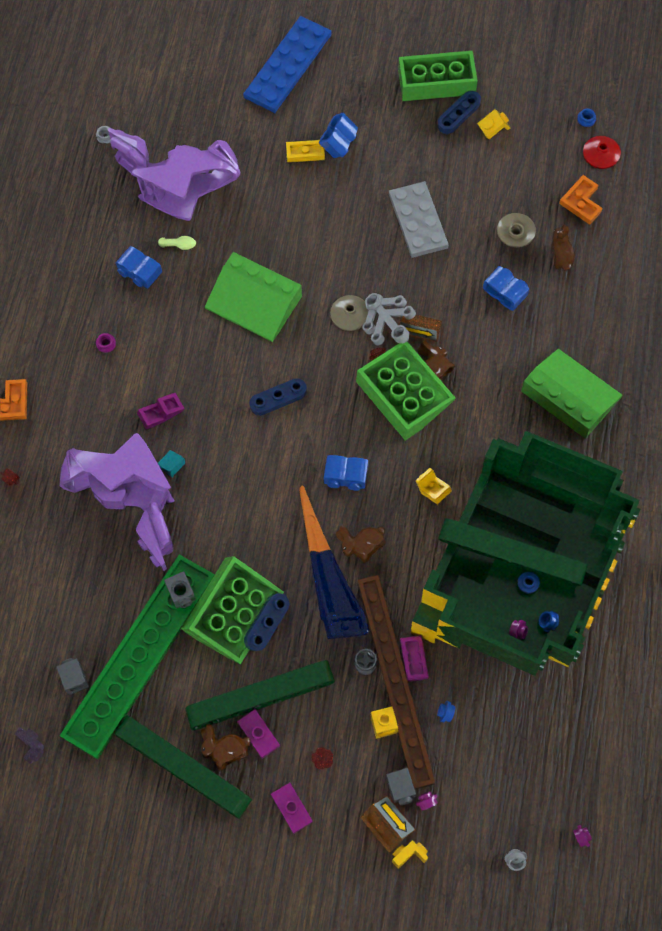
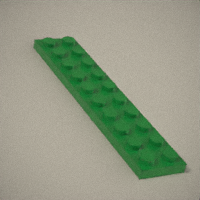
[60,554,215,760]

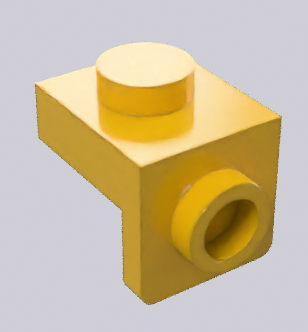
[477,109,510,139]
[416,468,452,505]
[392,840,428,869]

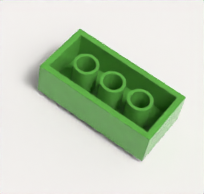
[398,51,477,101]

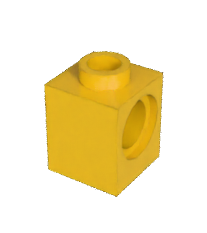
[371,707,398,739]

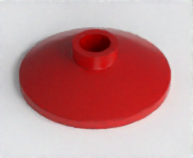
[583,136,621,169]

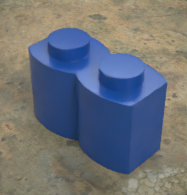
[319,113,358,158]
[116,246,162,289]
[483,266,529,311]
[324,455,368,491]

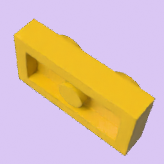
[286,140,325,162]

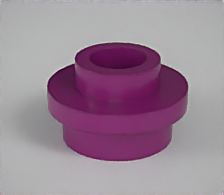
[96,333,116,353]
[509,620,528,640]
[416,791,438,810]
[573,825,593,847]

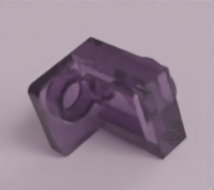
[15,727,45,764]

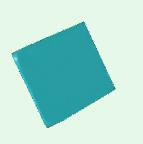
[158,450,185,477]

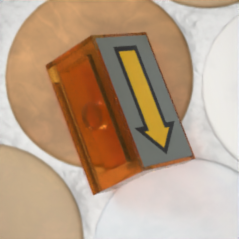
[399,315,442,341]
[360,795,416,853]

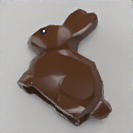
[551,225,575,271]
[417,341,455,380]
[335,525,386,564]
[201,724,251,771]

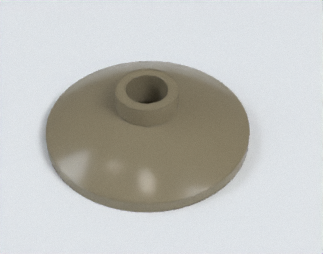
[497,213,536,248]
[330,295,368,331]

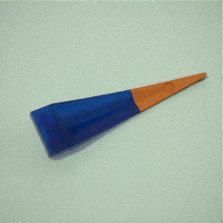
[299,485,369,639]

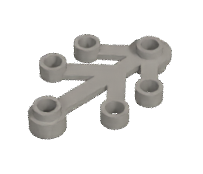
[362,293,416,345]

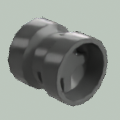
[355,649,377,675]

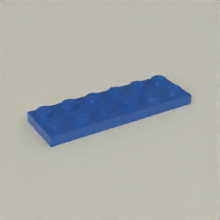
[243,16,331,113]

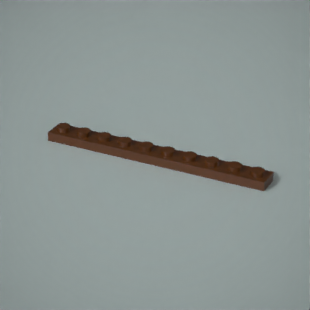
[358,575,435,789]

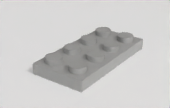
[389,181,449,258]

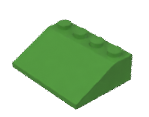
[205,252,302,342]
[356,342,456,440]
[521,349,623,439]
[181,556,284,664]

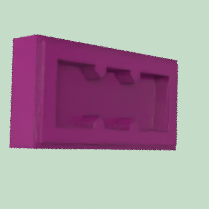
[400,635,429,682]
[237,710,280,759]
[271,782,313,834]

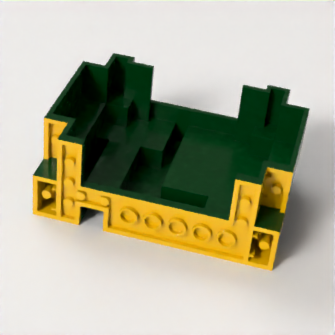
[411,431,641,676]

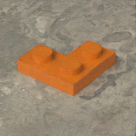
[559,175,603,225]
[0,379,27,421]

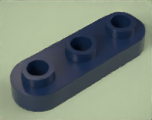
[438,91,481,134]
[250,379,307,416]
[244,593,289,651]

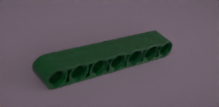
[438,518,588,586]
[185,660,335,730]
[114,715,252,819]

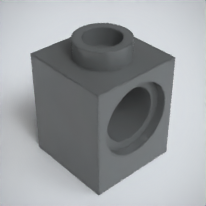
[164,571,196,609]
[57,658,89,695]
[386,768,416,806]

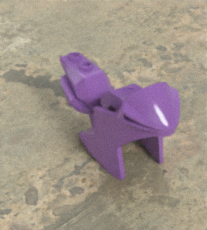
[108,128,240,221]
[60,433,174,571]

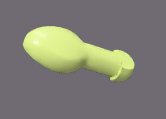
[158,236,196,250]

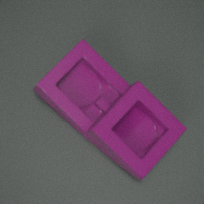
[137,393,184,429]

